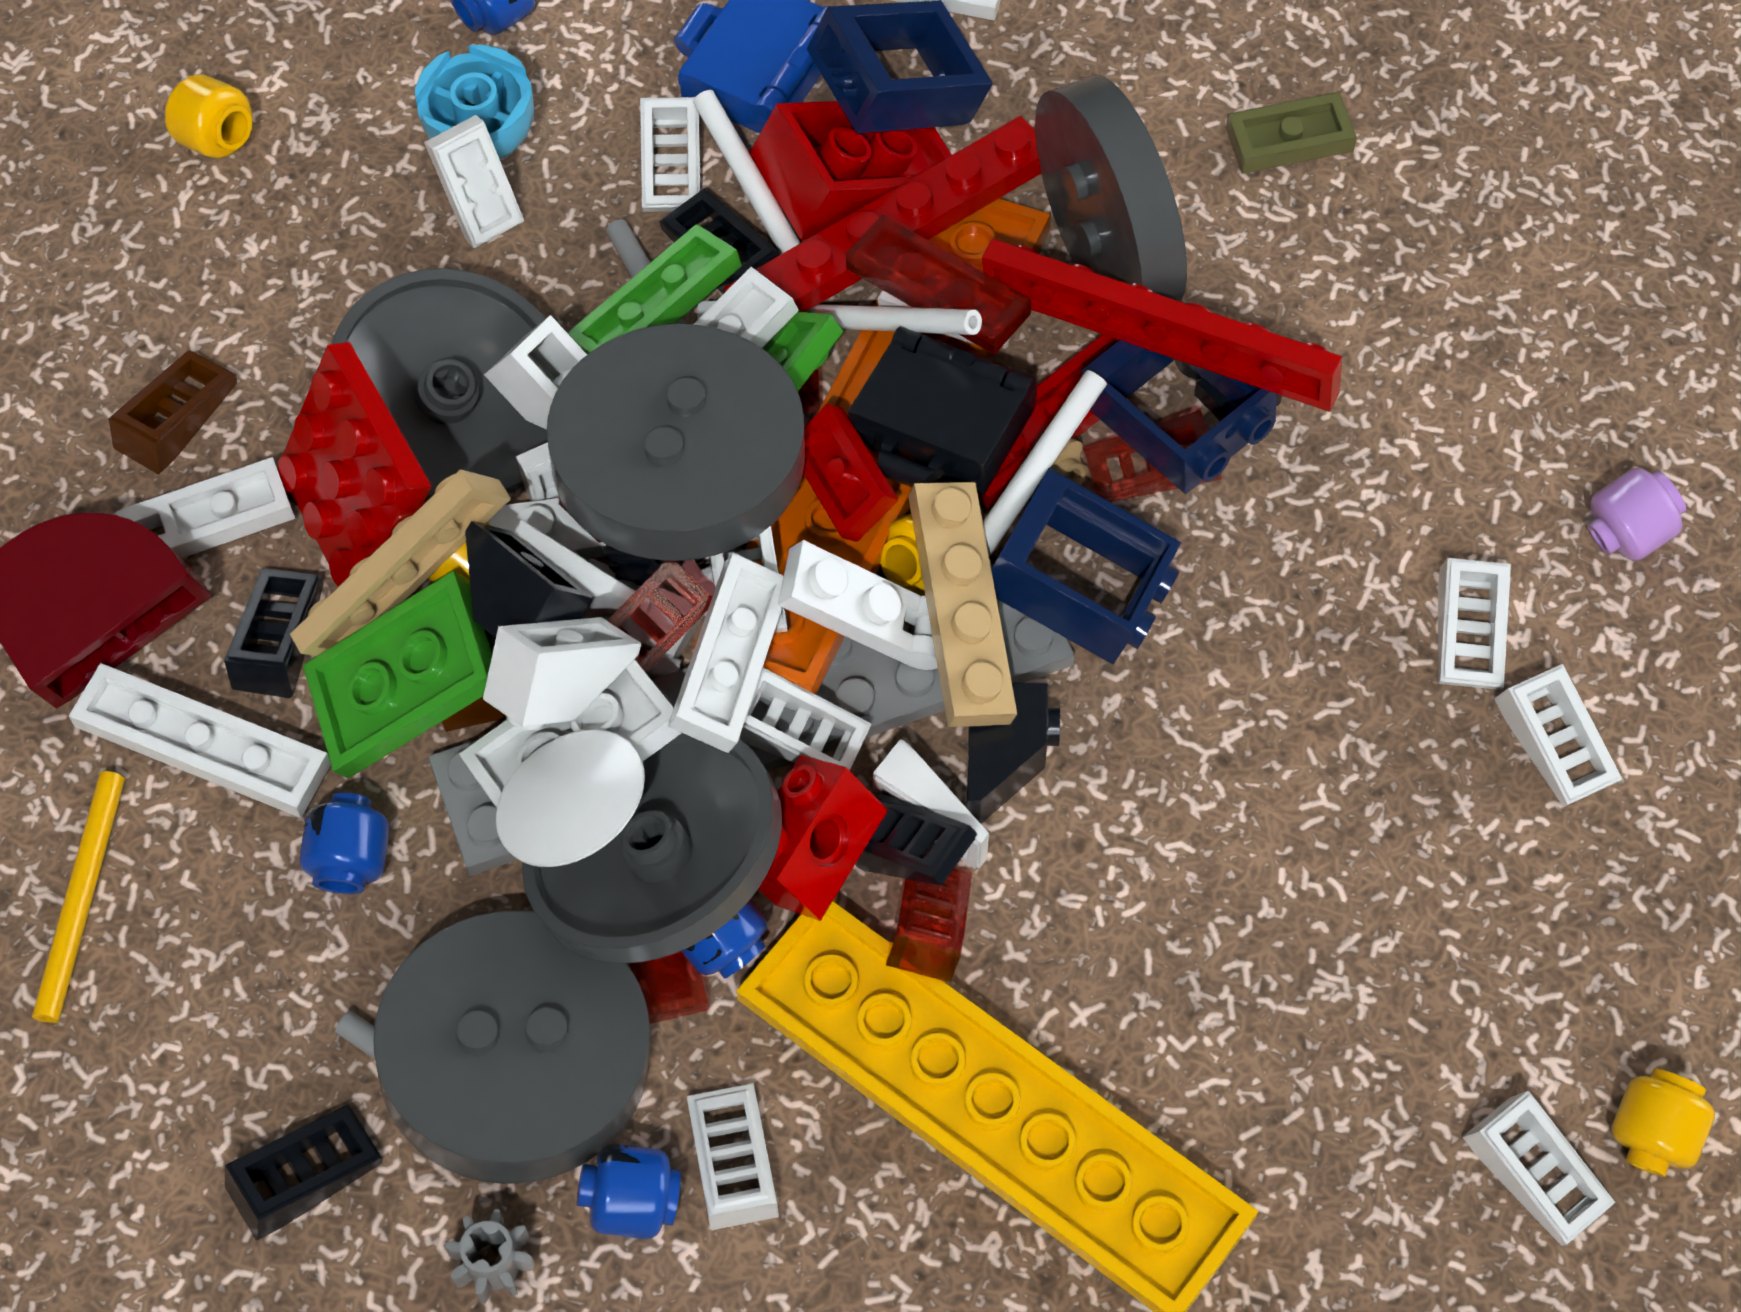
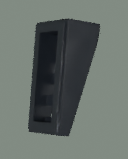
[659,188,780,294]
[224,568,324,698]
[855,792,977,886]
[225,1104,382,1241]

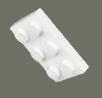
[459,659,682,808]

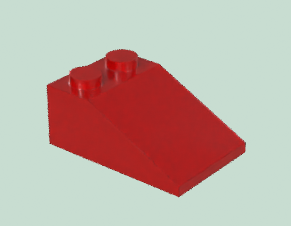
[749,101,952,240]

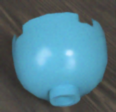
[415,44,534,160]

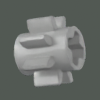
[445,1209,535,1303]

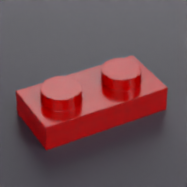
[803,403,899,542]

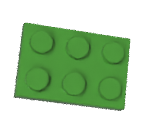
[303,570,492,778]

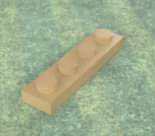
[290,469,511,656]
[908,482,1017,727]

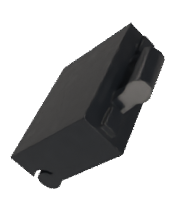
[848,326,1036,494]

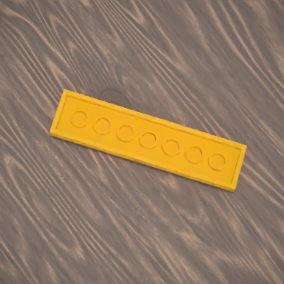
[736,902,1259,1312]

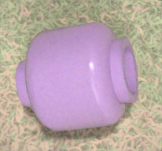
[1587,468,1687,561]

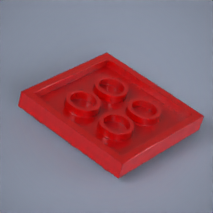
[277,342,432,587]

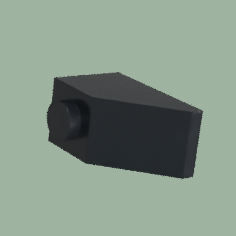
[465,521,593,648]
[967,683,1060,824]

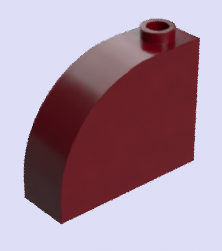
[0,512,212,709]

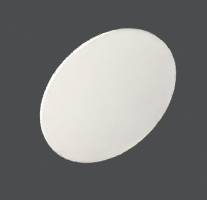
[496,730,645,867]

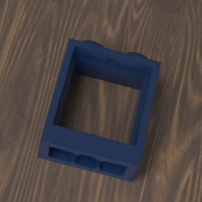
[807,0,993,134]
[1081,340,1277,495]
[991,468,1182,664]

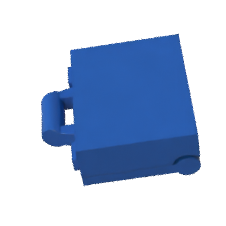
[674,0,828,133]

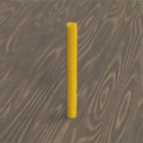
[32,771,125,1023]

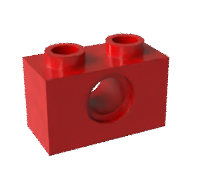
[758,755,888,921]

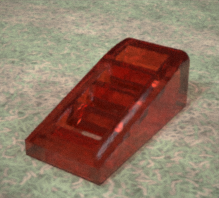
[1083,410,1222,502]
[607,561,712,673]
[885,868,972,983]

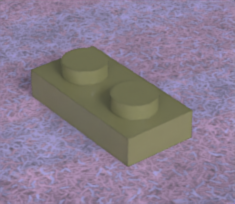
[1226,92,1357,174]

